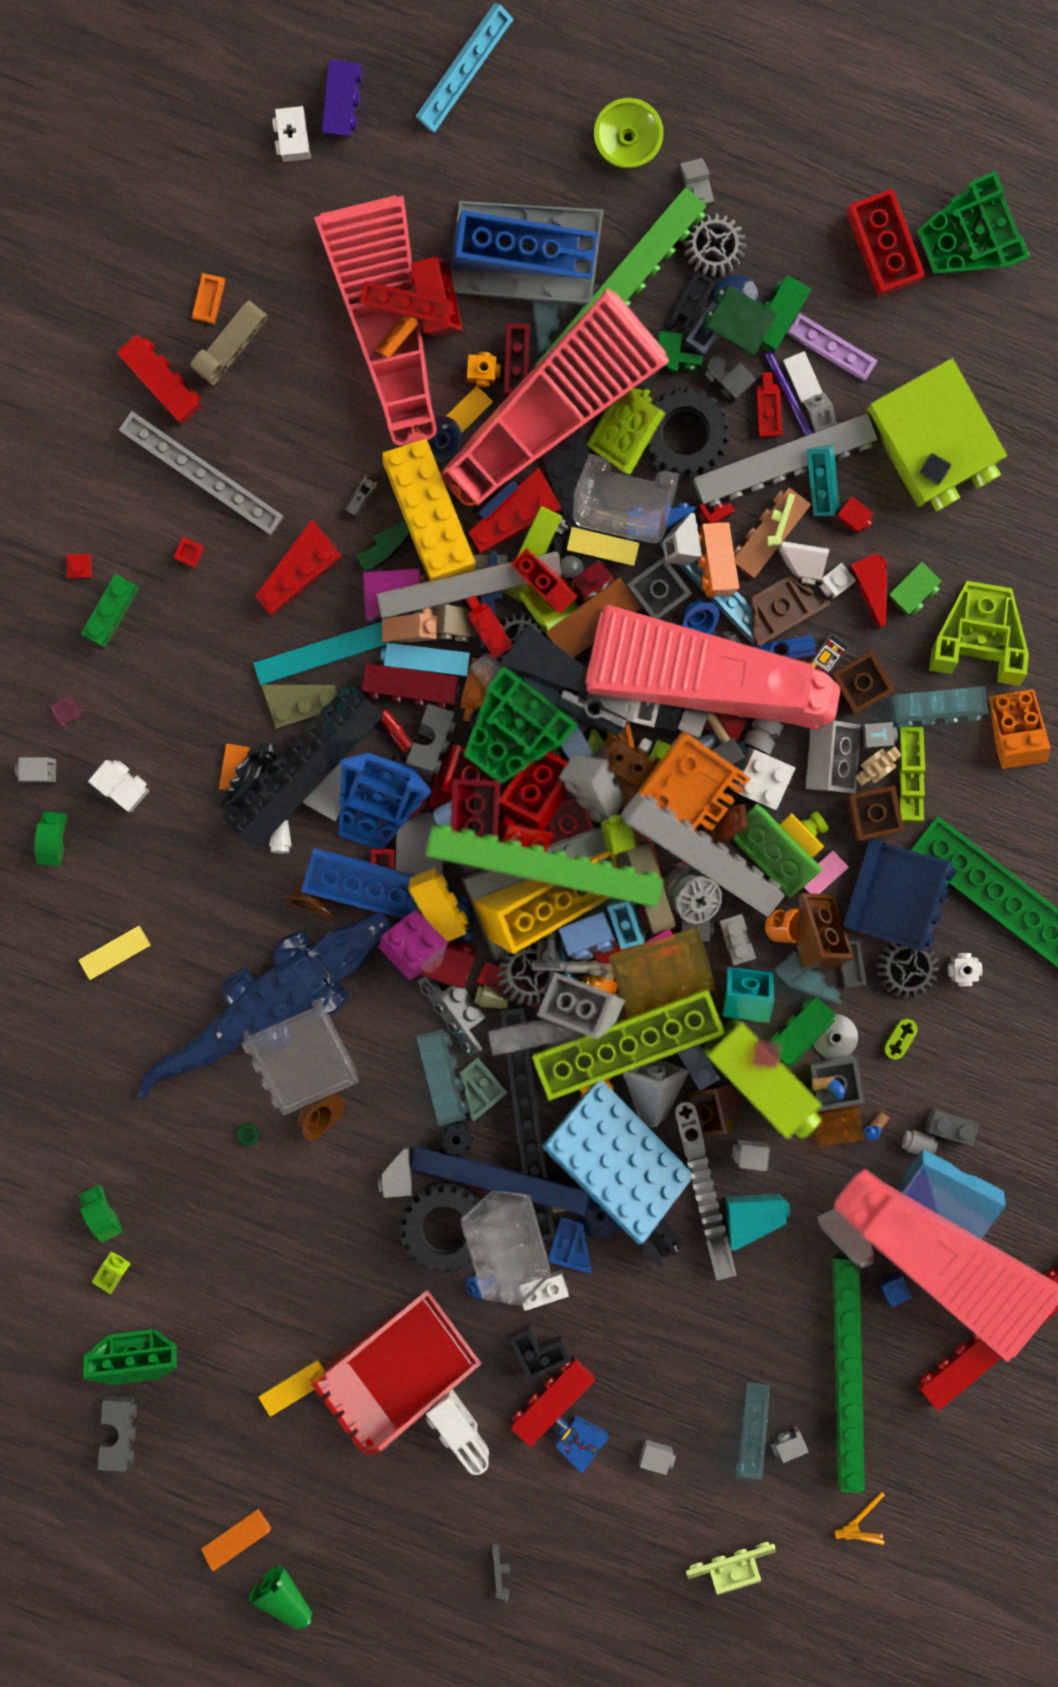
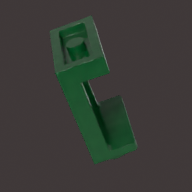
[702,285,777,357]

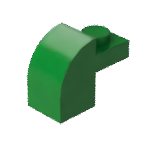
[657,331,703,375]
[35,811,67,866]
[79,1184,122,1243]

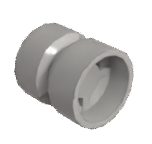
[743,718,784,755]

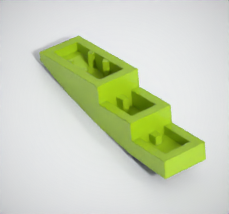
[502,507,562,602]
[899,727,925,823]

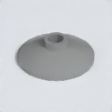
[813,1014,858,1059]

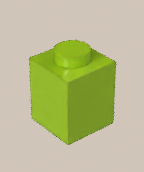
[601,815,635,854]

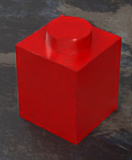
[835,497,874,534]

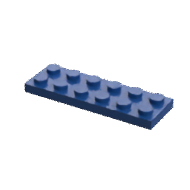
[301,848,449,919]

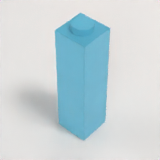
[381,643,470,677]

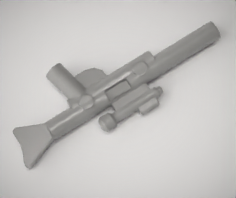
[532,960,636,981]

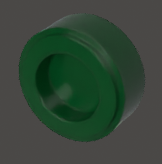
[236,1122,260,1146]

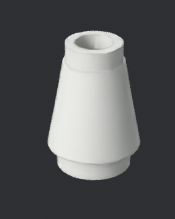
[269,820,292,854]

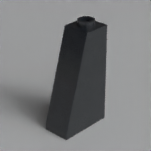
[499,625,589,696]

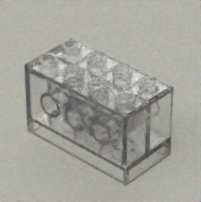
[461,1190,551,1306]

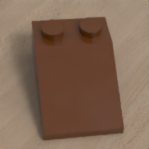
[797,893,854,969]

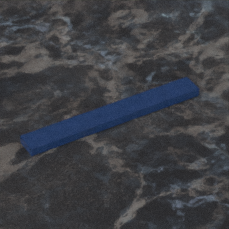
[410,1145,590,1215]

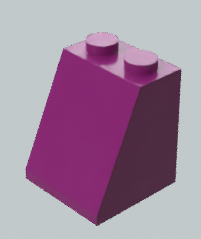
[363,569,426,623]

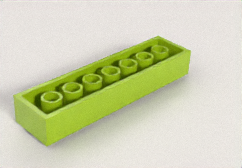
[532,988,725,1100]

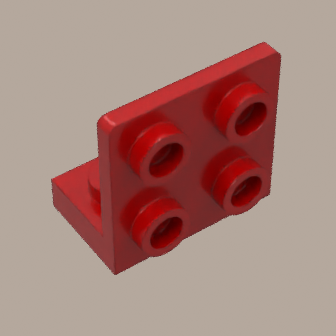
[497,814,552,853]

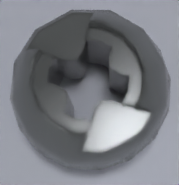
[560,555,584,584]

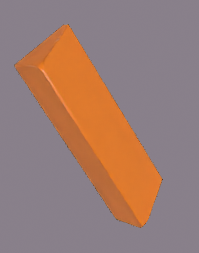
[201,1509,271,1571]

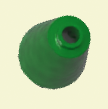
[249,1565,312,1630]

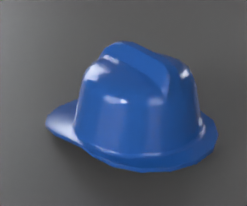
[682,599,720,635]

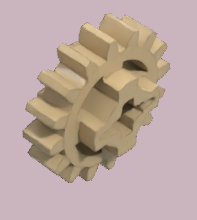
[855,747,902,786]

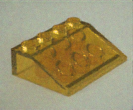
[609,927,716,1018]

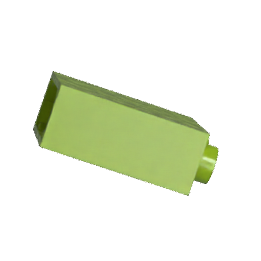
[864,358,1007,512]
[702,1019,822,1139]

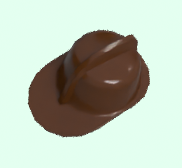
[283,880,335,921]
[295,1094,345,1141]

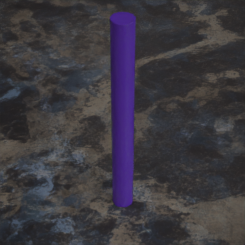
[764,351,813,436]

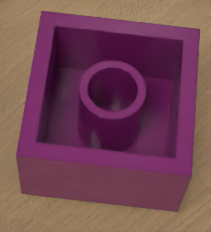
[379,909,448,980]

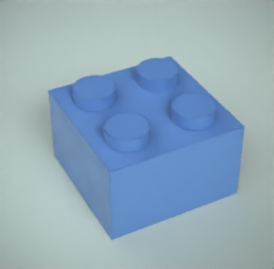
[559,913,619,962]

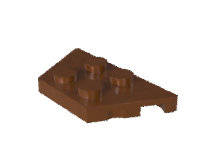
[750,575,831,648]

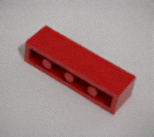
[117,334,202,425]
[511,1356,595,1447]

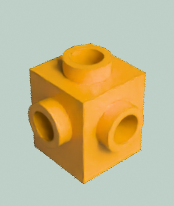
[467,352,501,387]

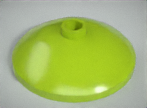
[594,98,664,169]

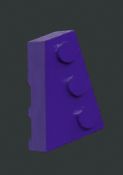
[322,60,363,136]

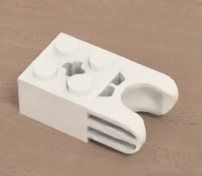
[426,1389,489,1475]

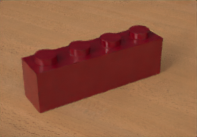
[362,663,458,709]

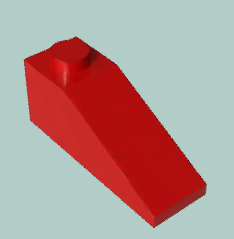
[849,553,888,629]

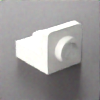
[820,563,856,599]

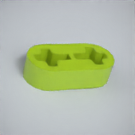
[883,1018,917,1059]

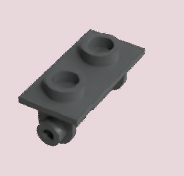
[537,928,561,969]

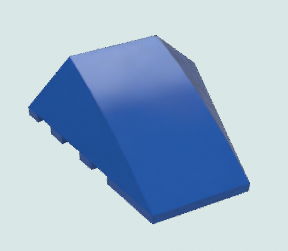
[339,753,431,849]

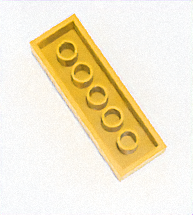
[383,438,475,582]

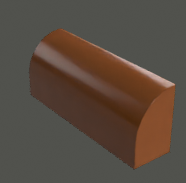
[546,578,641,658]

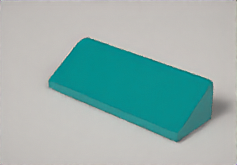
[807,445,840,516]

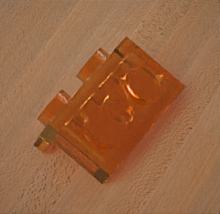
[814,1104,864,1146]

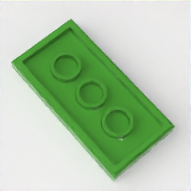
[732,803,823,898]

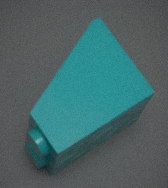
[725,1194,790,1250]

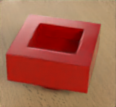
[173,537,205,568]
[67,554,92,579]

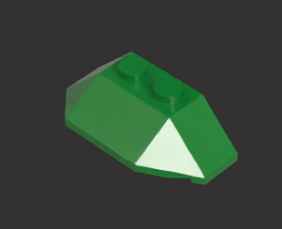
[83,1329,177,1385]

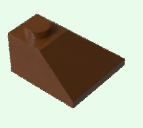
[682,1083,739,1138]

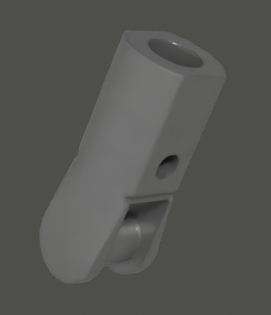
[344,474,379,517]

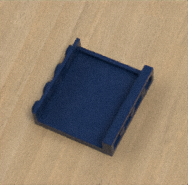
[843,838,955,952]

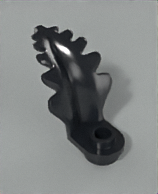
[219,743,278,807]

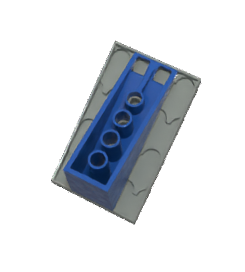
[450,201,603,304]

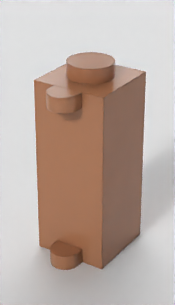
[382,608,437,644]

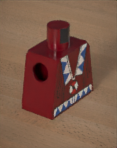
[571,561,616,606]

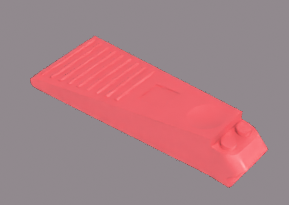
[314,195,437,446]
[441,288,669,506]
[585,605,840,730]
[834,1169,1058,1362]

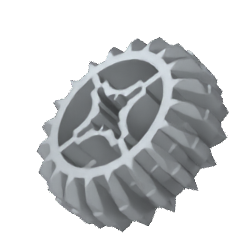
[684,213,746,277]

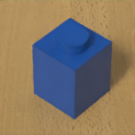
[878,1272,912,1308]

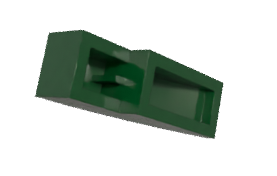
[357,521,411,572]

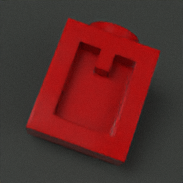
[697,503,735,524]

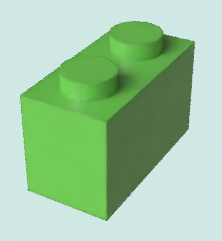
[887,562,941,616]

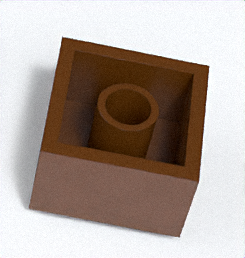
[829,651,895,715]
[846,785,905,841]

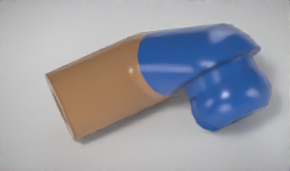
[812,1077,845,1100]
[863,1111,889,1141]

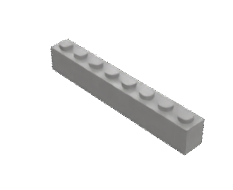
[693,413,877,508]
[621,792,785,917]

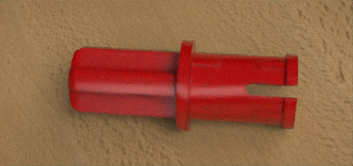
[379,709,413,753]

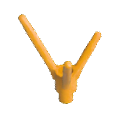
[835,1493,885,1545]

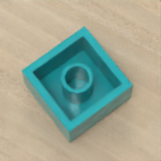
[723,967,774,1022]

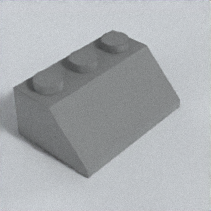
[806,721,862,794]
[537,973,624,1039]

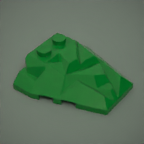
[917,171,1030,274]
[464,666,578,784]

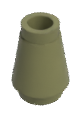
[474,985,509,1009]

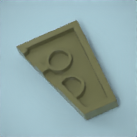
[262,685,337,729]

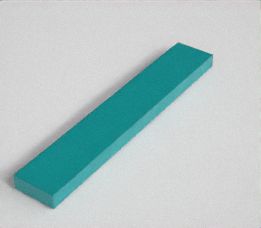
[253,622,387,685]

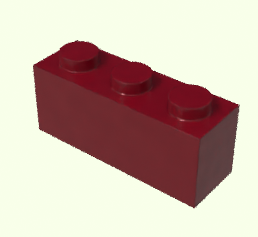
[504,323,530,398]

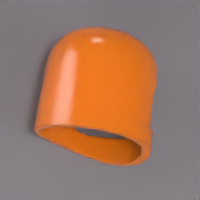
[765,908,799,943]

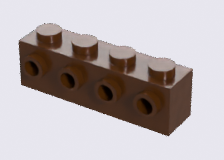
[594,735,662,788]

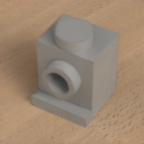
[771,1426,809,1463]

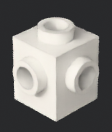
[947,953,982,986]

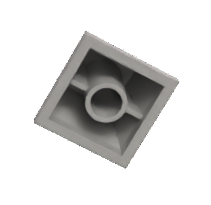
[623,1059,688,1127]
[818,1208,874,1268]

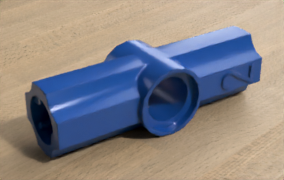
[750,635,816,659]

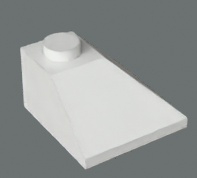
[777,542,829,585]

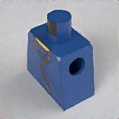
[550,1416,608,1473]

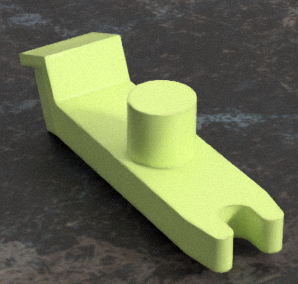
[767,493,795,548]

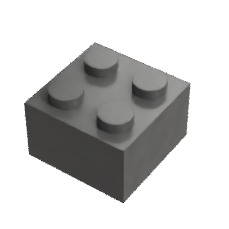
[627,557,692,620]
[808,1055,865,1111]

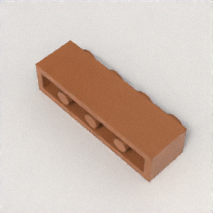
[734,488,811,580]

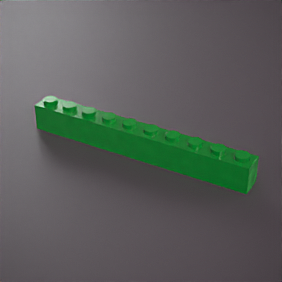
[833,1255,865,1492]

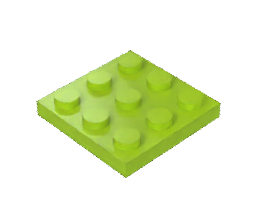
[586,390,665,474]

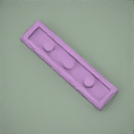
[787,313,878,382]

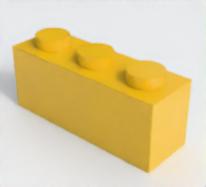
[409,868,468,942]

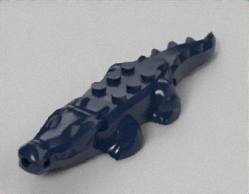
[138,912,393,1100]

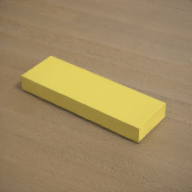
[567,527,639,566]
[79,926,151,980]

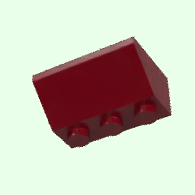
[450,779,500,838]
[419,940,477,989]

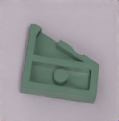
[460,1057,508,1121]

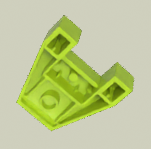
[929,581,1029,686]

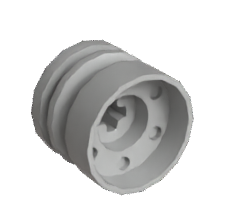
[663,865,722,924]

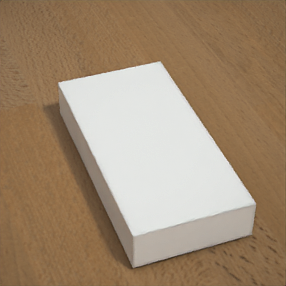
[783,351,823,404]

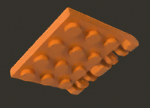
[628,731,751,833]

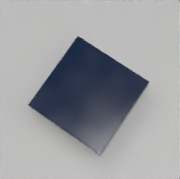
[472,480,518,519]

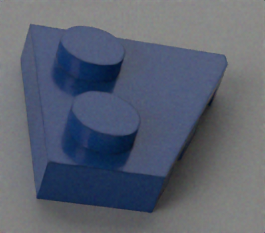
[548,1216,592,1274]

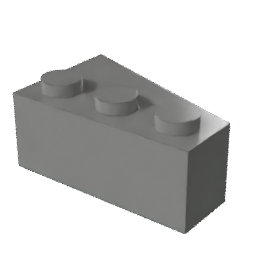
[559,755,625,823]

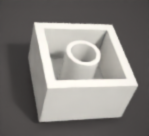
[729,747,795,810]

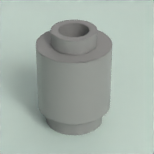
[902,1130,938,1155]

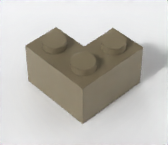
[414,605,478,642]

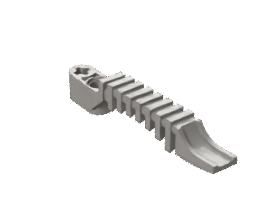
[675,1101,737,1281]

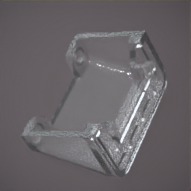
[573,454,679,543]

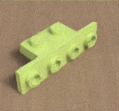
[686,1542,776,1595]

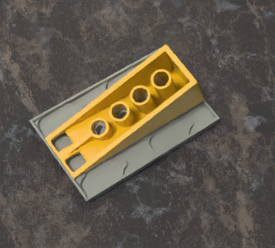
[461,827,621,959]

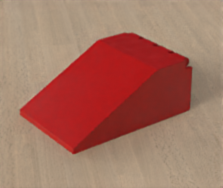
[310,1290,481,1455]

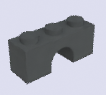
[406,704,456,781]
[98,1395,137,1472]

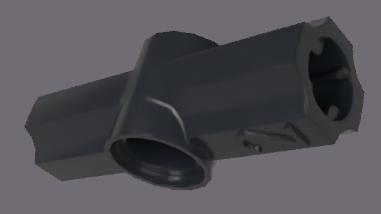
[555,688,627,737]

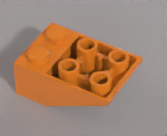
[988,689,1051,769]

